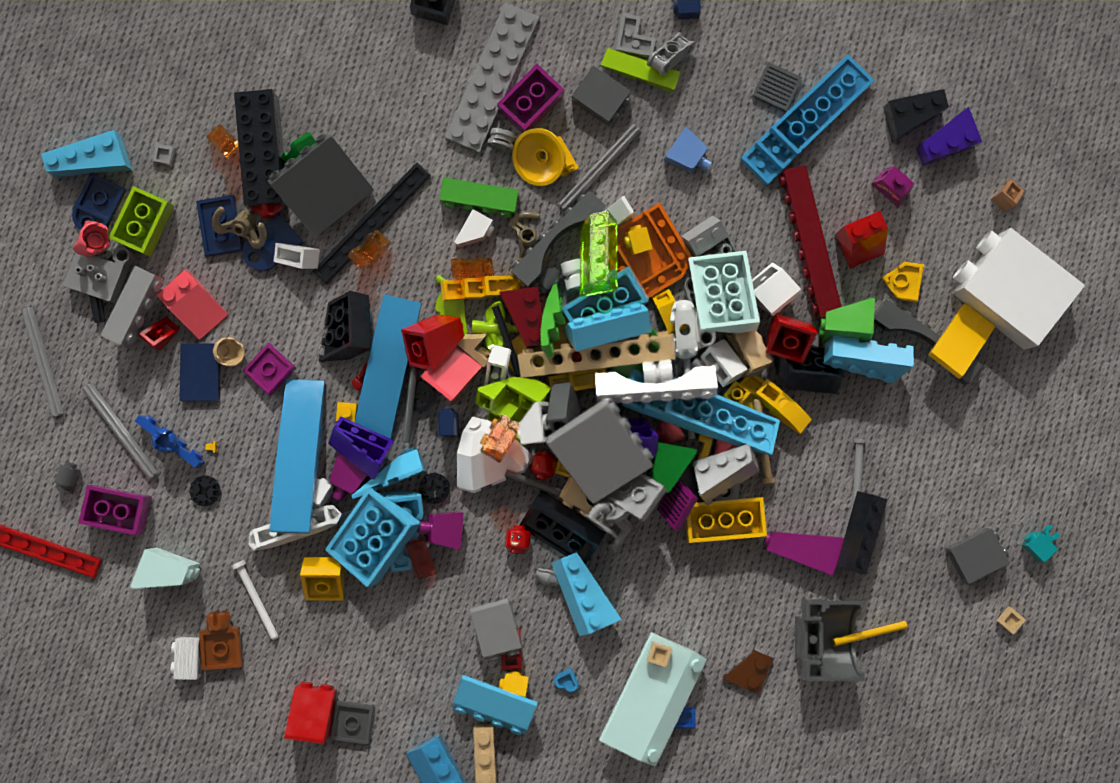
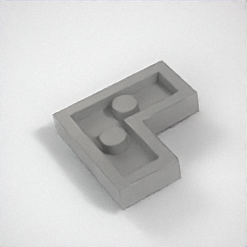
[615,13,656,58]

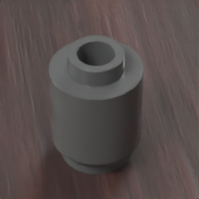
[536,267,563,296]
[55,462,80,491]

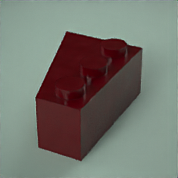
[499,287,542,349]

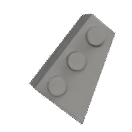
[693,444,759,505]

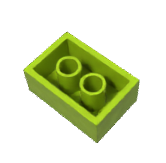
[108,186,175,258]

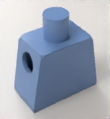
[664,127,712,173]

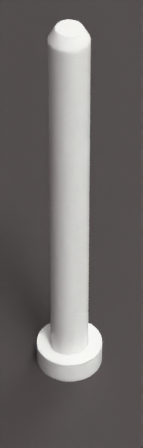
[232,560,278,640]

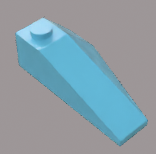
[351,447,427,499]

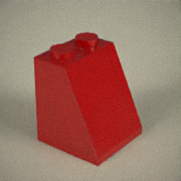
[835,211,888,269]
[766,313,817,364]
[401,314,464,370]
[284,681,337,744]

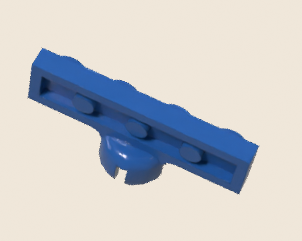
[135,415,205,468]

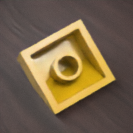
[300,557,345,601]

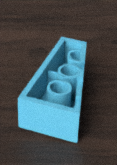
[41,130,133,177]

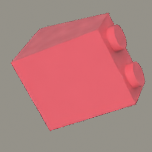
[421,345,483,403]

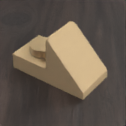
[457,334,490,367]

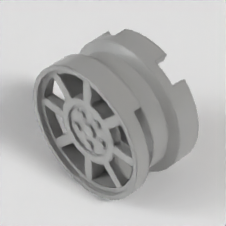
[487,128,517,152]

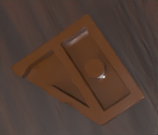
[723,650,773,694]

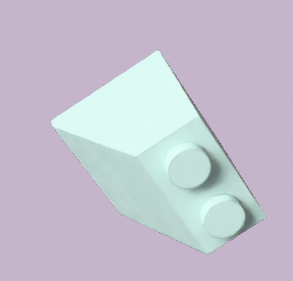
[130,547,200,588]

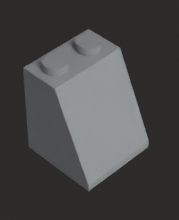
[470,599,523,662]

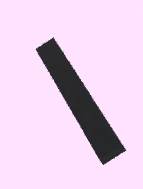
[313,162,431,285]

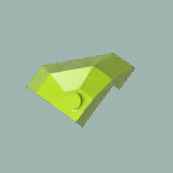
[476,377,551,447]

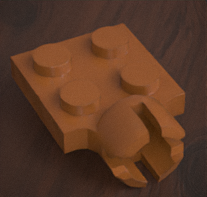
[199,611,243,670]

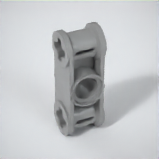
[647,32,696,76]

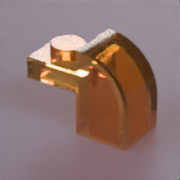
[206,123,239,159]
[347,230,392,269]
[451,257,494,280]

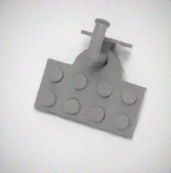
[584,473,667,553]

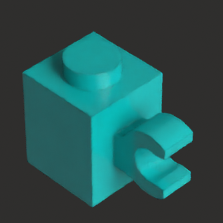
[1022,525,1060,563]

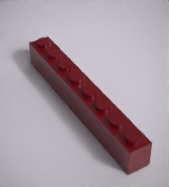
[779,165,842,320]

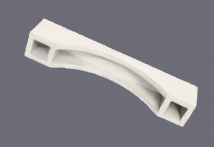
[595,366,717,404]

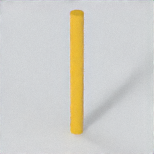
[832,621,908,646]

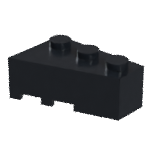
[883,89,949,143]

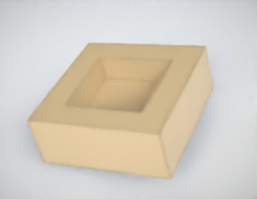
[996,606,1026,635]
[647,641,672,667]

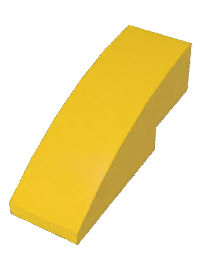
[546,368,606,396]

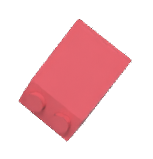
[156,270,229,340]

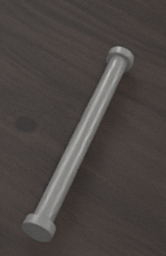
[852,439,866,508]

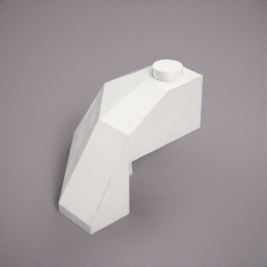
[457,417,533,493]

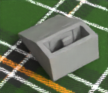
[681,216,737,257]

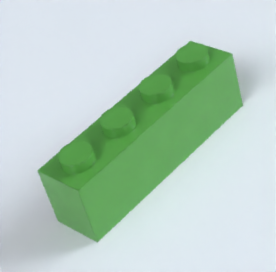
[439,177,519,218]

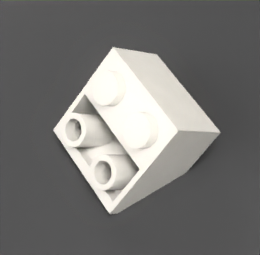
[752,262,802,316]

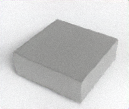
[152,144,176,167]

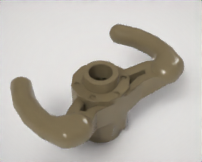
[212,207,267,249]
[509,212,549,263]

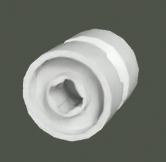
[561,258,590,291]
[643,360,673,384]

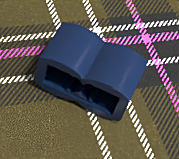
[438,408,459,437]

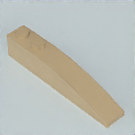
[724,331,773,376]

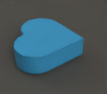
[554,667,579,693]

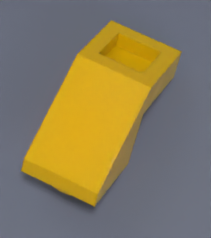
[652,289,687,334]
[723,381,764,409]

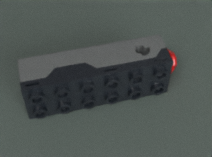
[234,89,289,218]

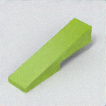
[600,48,681,93]

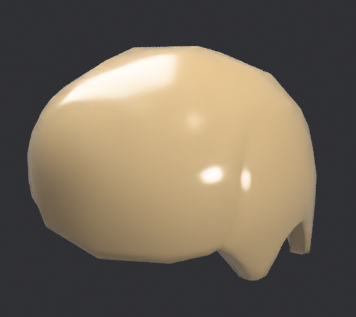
[212,337,245,366]

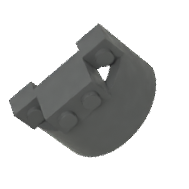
[795,599,865,681]

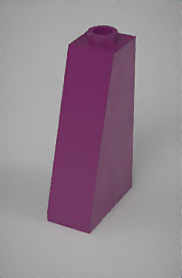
[763,531,844,576]

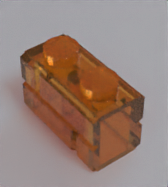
[480,414,519,463]

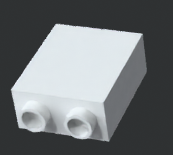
[952,228,1085,350]

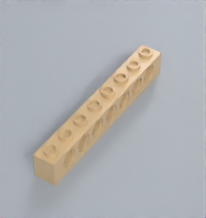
[518,331,677,378]

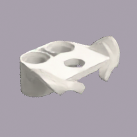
[670,300,716,359]

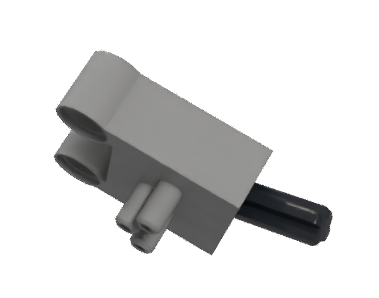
[63,246,136,323]

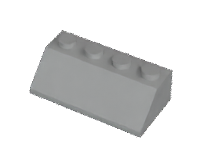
[100,266,163,348]

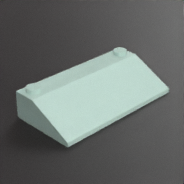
[599,632,707,767]

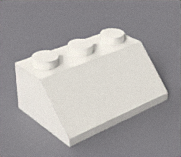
[518,402,553,444]

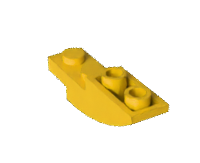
[740,376,812,435]

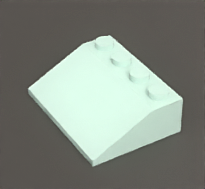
[688,251,760,333]

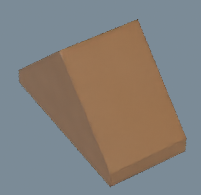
[991,178,1024,212]

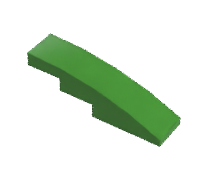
[541,284,566,358]

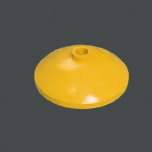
[512,128,566,186]

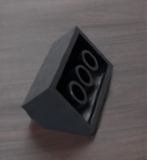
[519,490,606,565]
[837,491,888,575]

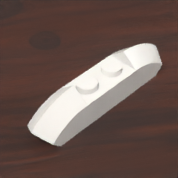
[248,505,342,551]

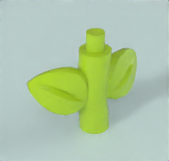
[472,301,518,352]

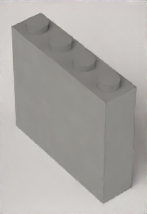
[547,398,653,504]

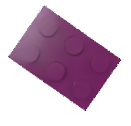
[497,64,564,133]
[78,485,152,535]

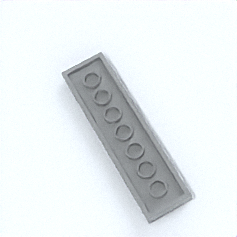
[445,2,539,153]

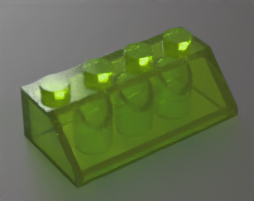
[580,210,617,297]

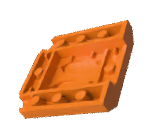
[594,202,692,297]

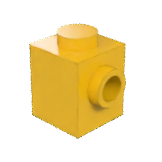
[624,225,653,255]
[499,671,529,697]

